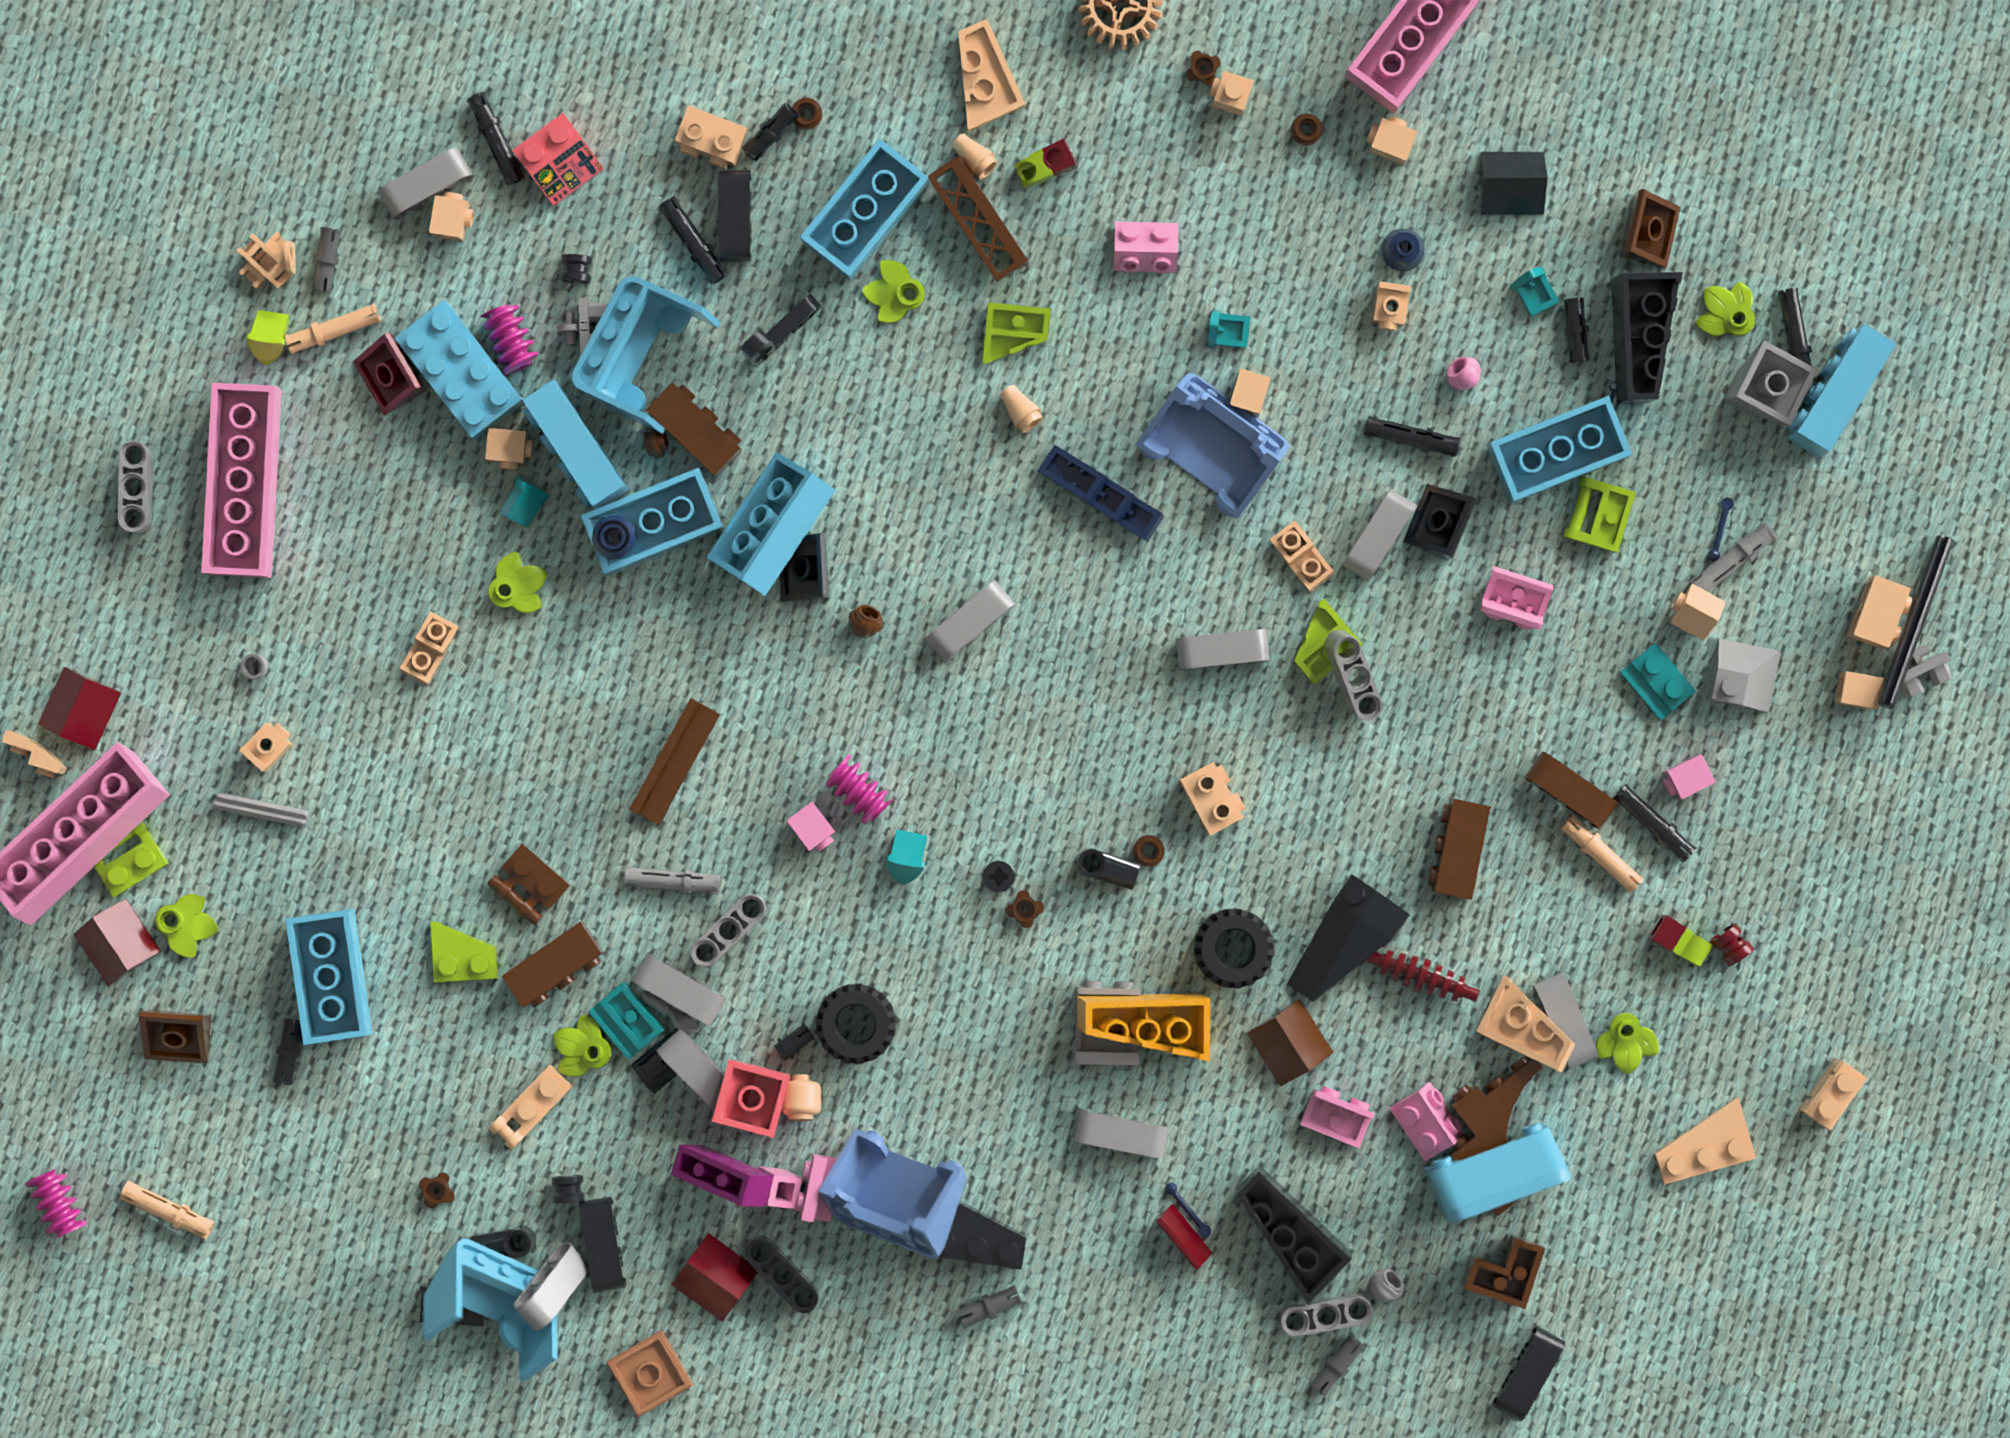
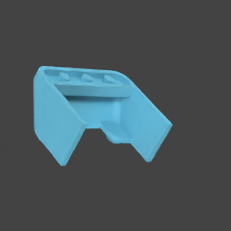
[572,276,721,434]
[1424,1123,1571,1223]
[423,1239,557,1382]

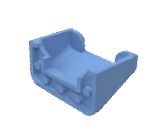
[1135,373,1289,519]
[818,1128,967,1259]

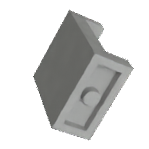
[1075,981,1140,1066]

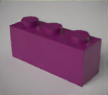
[671,1144,774,1207]

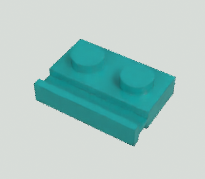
[1619,643,1696,721]
[588,981,665,1060]

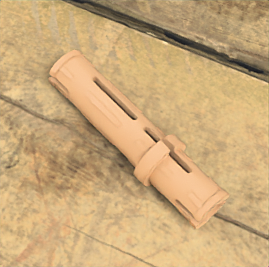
[285,303,381,355]
[1560,814,1643,893]
[120,1181,215,1240]

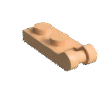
[488,1064,573,1150]

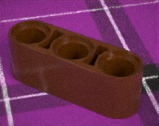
[1525,751,1618,829]

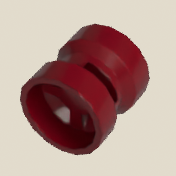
[1710,923,1754,967]

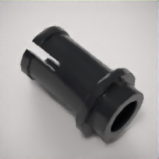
[774,1023,816,1061]

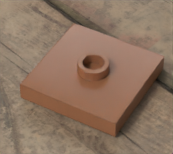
[606,1329,694,1417]

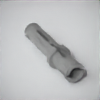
[1689,523,1777,592]
[624,866,721,895]

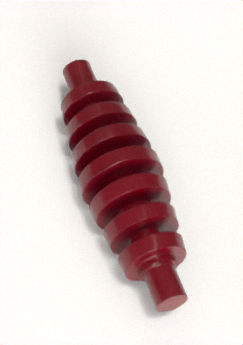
[1366,950,1480,1002]

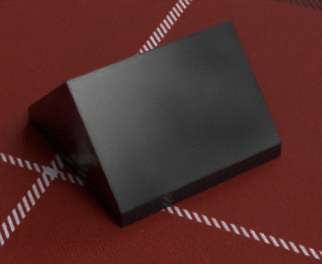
[1480,152,1548,215]
[1403,484,1477,560]
[779,533,830,602]

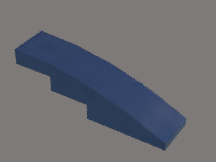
[1037,444,1165,542]

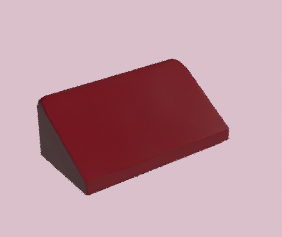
[1156,1204,1212,1269]

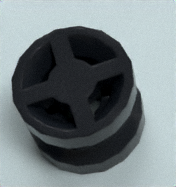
[560,254,593,284]
[983,861,1015,892]
[551,1175,585,1203]

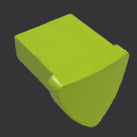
[246,310,290,365]

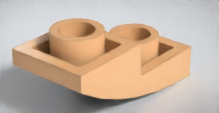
[1270,520,1335,593]
[400,611,458,686]
[2,730,67,778]

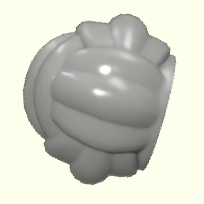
[1369,1269,1403,1303]

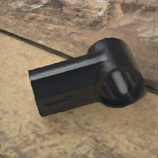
[1076,848,1140,890]
[470,1226,536,1258]

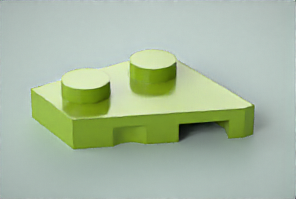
[982,302,1051,364]
[1293,598,1363,685]
[430,921,498,983]

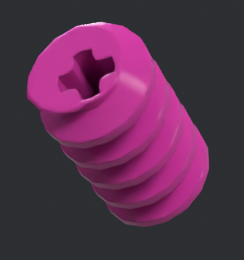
[480,305,539,375]
[825,754,894,824]
[24,1168,87,1240]

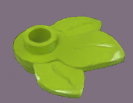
[862,260,925,323]
[1695,282,1756,336]
[488,552,547,613]
[155,894,218,958]
[1596,1012,1659,1074]
[553,1015,611,1077]

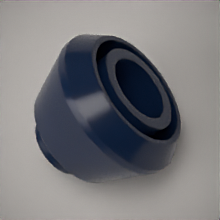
[1381,229,1425,272]
[592,515,636,559]

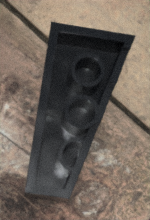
[1611,272,1683,405]
[1237,1165,1352,1305]

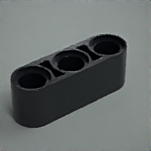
[718,170,752,262]
[579,1197,626,1293]
[745,1236,820,1313]
[1492,1326,1565,1422]

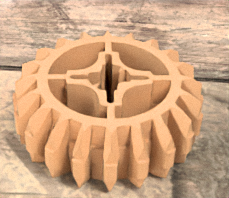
[1078,0,1163,49]

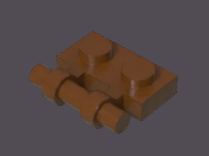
[487,844,570,926]

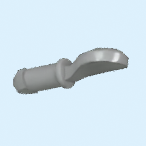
[640,990,698,1034]

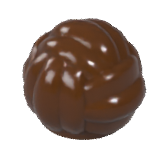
[848,604,883,638]

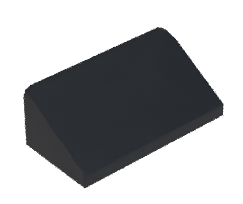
[631,1028,689,1094]

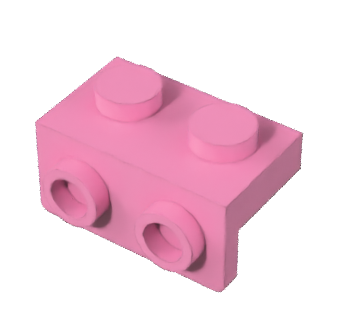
[1114,222,1178,273]
[1480,566,1554,630]
[1390,1082,1464,1161]
[1299,1086,1375,1148]
[795,1153,837,1222]

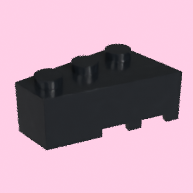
[939,1201,1027,1270]

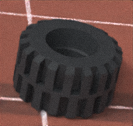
[1193,908,1275,989]
[816,983,896,1064]

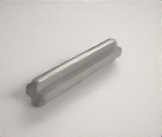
[215,793,309,827]

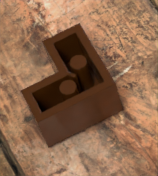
[1460,1234,1545,1309]

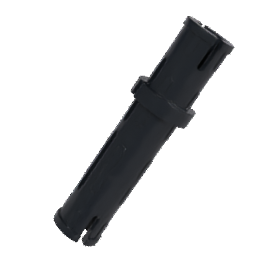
[466,92,525,186]
[658,196,728,285]
[1778,288,1815,382]
[1363,415,1460,457]
[1613,783,1697,863]

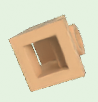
[1372,281,1411,331]
[239,722,293,772]

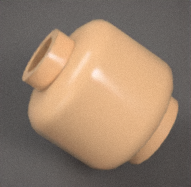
[781,1074,821,1121]

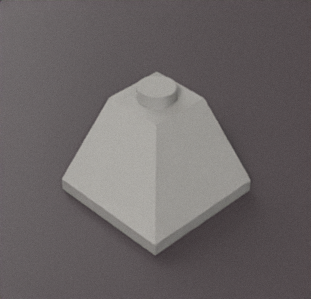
[1724,340,1818,426]
[1706,638,1781,713]

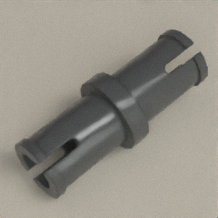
[311,227,341,293]
[956,1285,1023,1329]
[1310,1334,1366,1396]

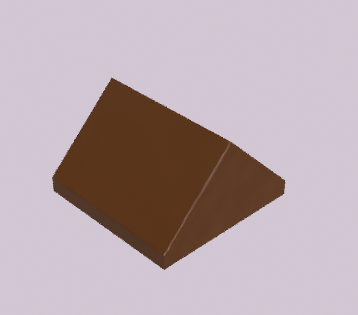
[1619,189,1681,268]
[1247,999,1334,1086]
[139,1010,212,1064]

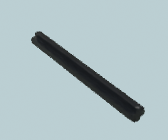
[1878,535,1953,709]

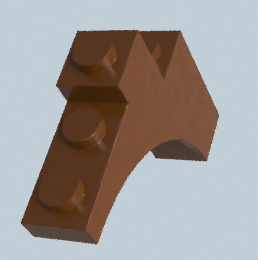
[1448,1055,1543,1216]

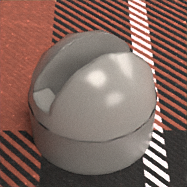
[241,654,269,679]

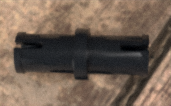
[742,102,800,162]
[1564,297,1590,363]
[272,1018,302,1085]

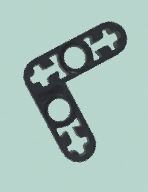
[740,294,822,368]

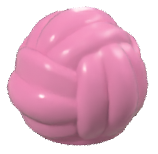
[1447,357,1481,390]

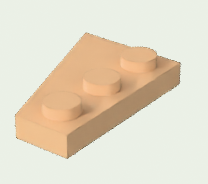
[958,19,1026,132]
[1476,975,1575,1073]
[1654,1097,1756,1184]

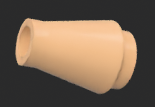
[951,134,998,180]
[999,385,1043,433]

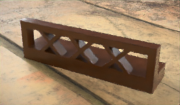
[927,155,1030,282]
[629,698,721,825]

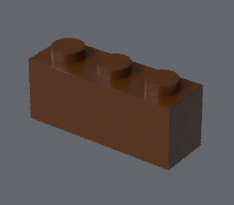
[646,383,742,478]
[1428,799,1491,900]
[501,921,604,1009]

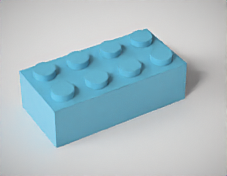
[800,138,930,281]
[395,299,524,441]
[1786,324,1897,458]
[522,379,630,509]
[1486,396,1632,504]
[706,452,835,596]
[581,467,725,576]
[285,909,373,1045]

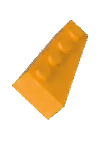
[1077,993,1210,1062]

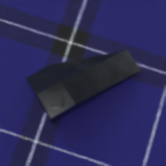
[1287,874,1410,1002]

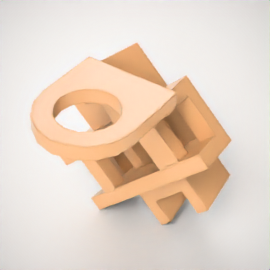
[237,231,296,289]

